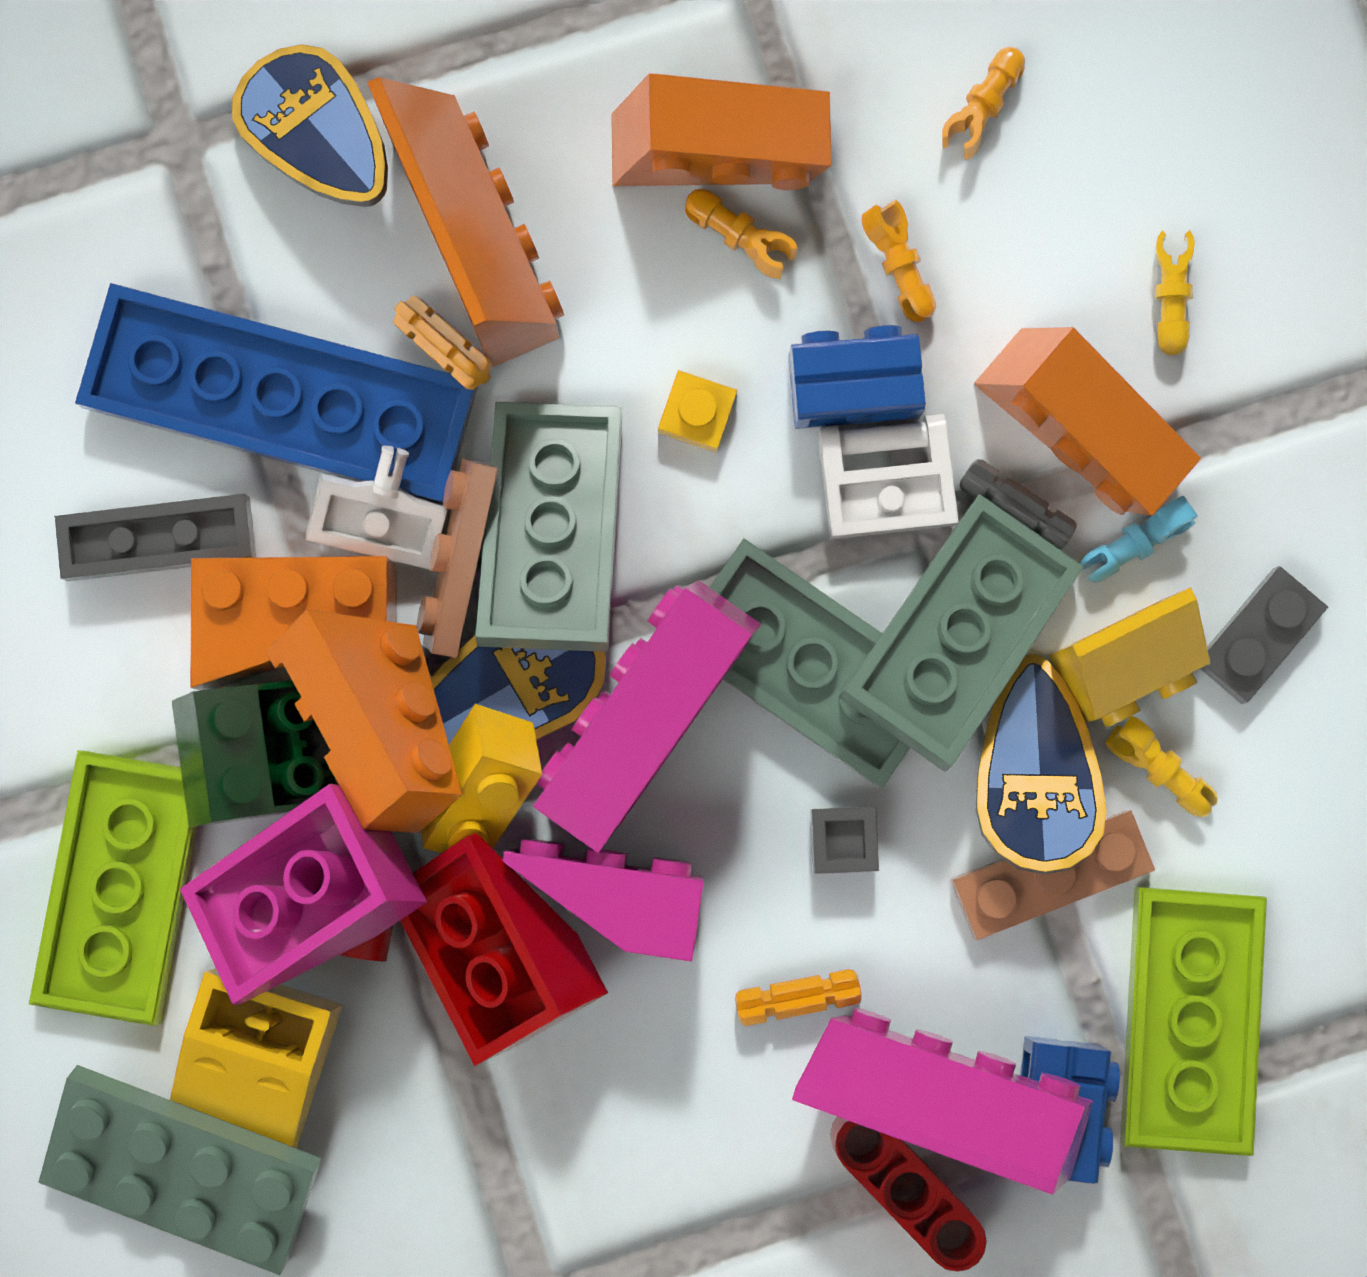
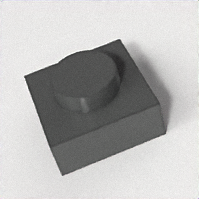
[810,807,879,874]

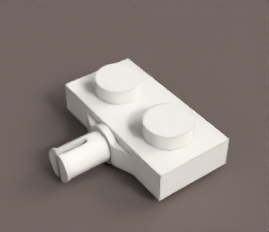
[306,446,447,570]

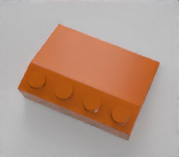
[367,77,565,367]

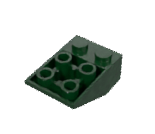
[171,680,339,828]

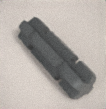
[959,459,1077,550]

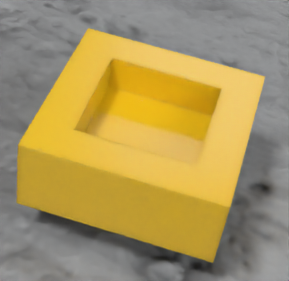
[658,370,737,453]

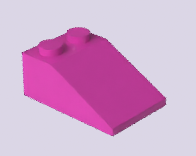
[180,784,427,1005]

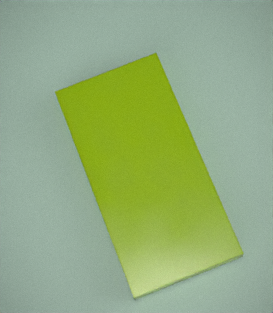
[28,750,198,1026]
[1120,887,1267,1156]

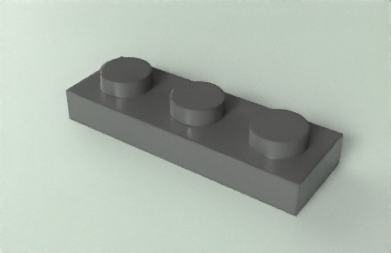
[54,494,256,582]

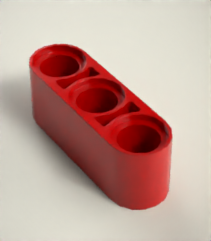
[830,1117,987,1272]

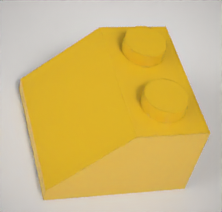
[1049,587,1210,727]

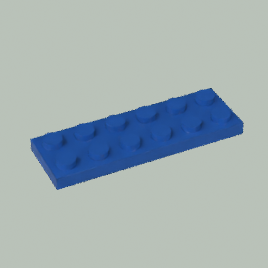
[75,283,478,503]

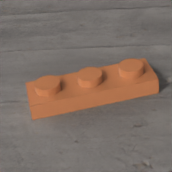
[416,458,498,658]
[950,810,1155,940]

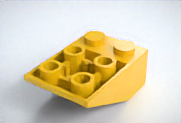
[170,968,343,1148]

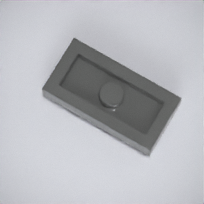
[1200,566,1328,704]

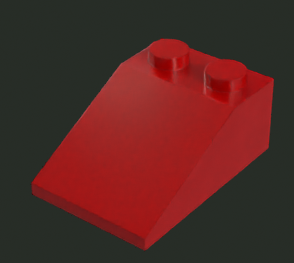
[400,833,608,1067]

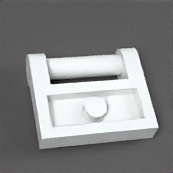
[818,414,959,539]

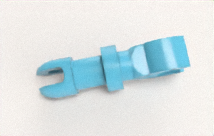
[1080,496,1198,582]

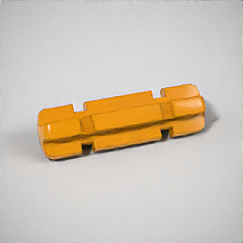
[393,296,493,390]
[735,969,862,1026]

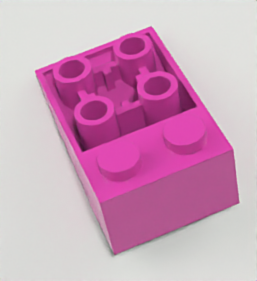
[503,838,704,962]

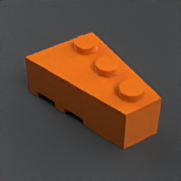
[611,73,831,190]
[974,327,1202,516]
[190,556,397,690]
[266,609,462,833]

